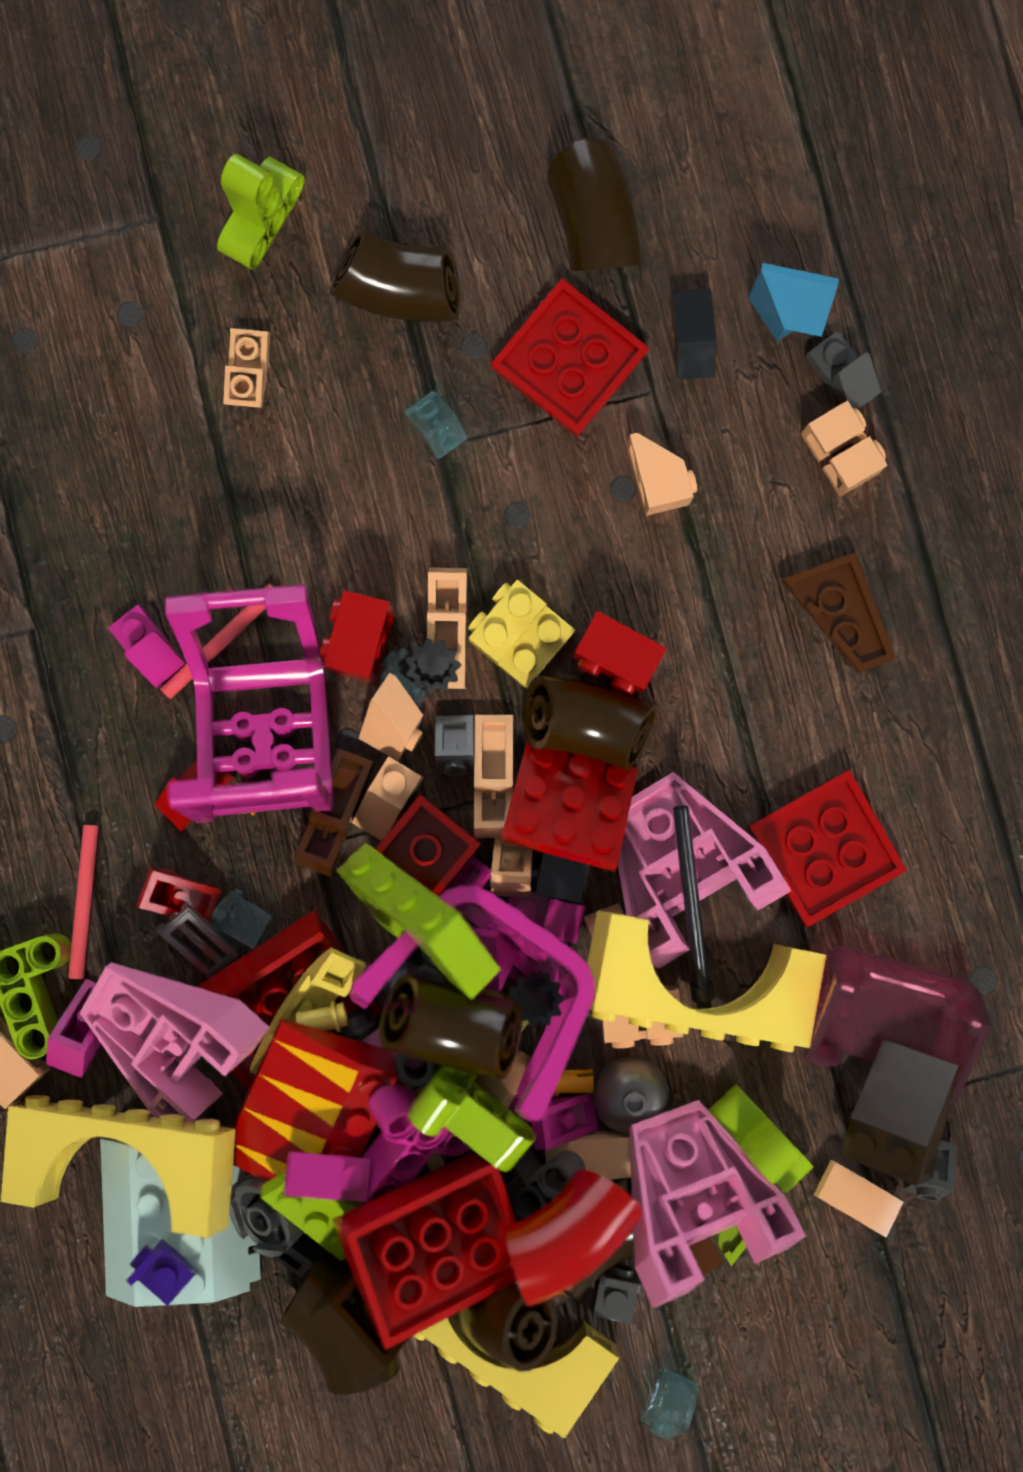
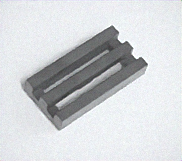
[157,902,240,979]

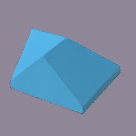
[748,263,839,342]

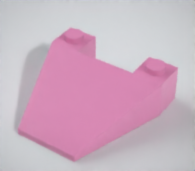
[618,772,792,969]
[80,963,270,1123]
[629,1100,806,1308]

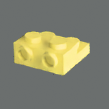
[468,580,576,689]

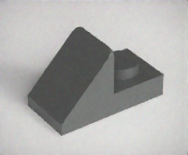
[805,331,882,410]

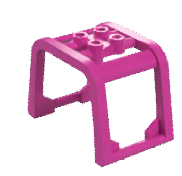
[165,584,333,823]
[350,886,594,1121]

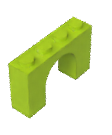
[337,842,501,1000]

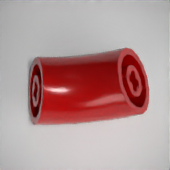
[505,1169,642,1307]

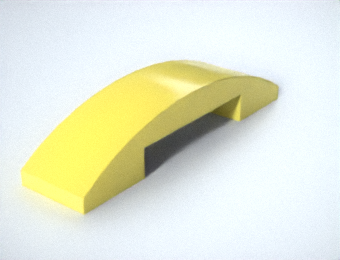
[250,948,366,1074]

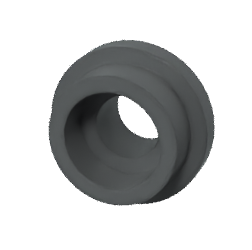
[338,1009,376,1040]

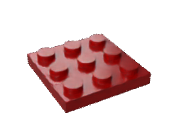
[490,278,650,438]
[500,740,638,872]
[747,770,907,927]

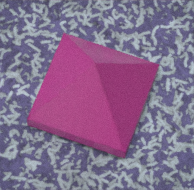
[448,855,491,890]

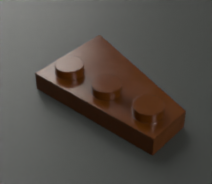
[781,552,896,673]

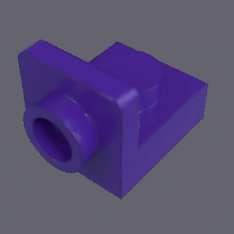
[126,1238,198,1307]

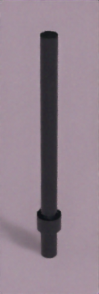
[673,805,715,1009]

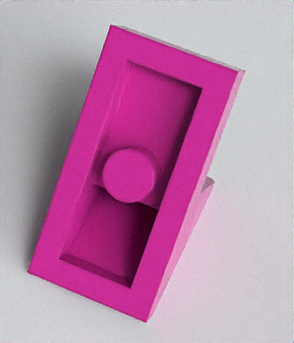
[108,605,186,689]
[508,891,586,944]
[469,926,539,992]
[531,1093,598,1150]
[283,1152,371,1202]

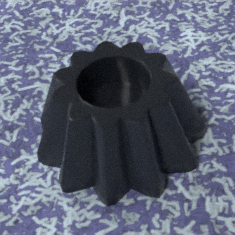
[405,638,462,694]
[508,970,565,1028]

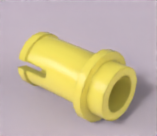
[296,1000,348,1033]

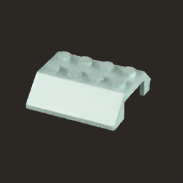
[100,1137,261,1307]

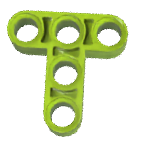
[217,154,305,270]
[0,933,71,1060]
[408,1065,535,1171]
[708,1083,814,1194]

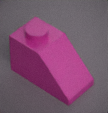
[46,979,102,1078]

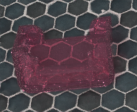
[804,946,992,1102]

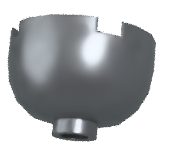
[593,1056,670,1135]
[230,1176,303,1257]

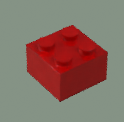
[320,590,396,685]
[571,611,667,696]
[375,795,481,897]

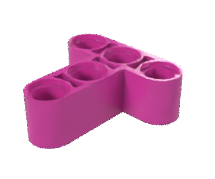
[362,1085,471,1202]

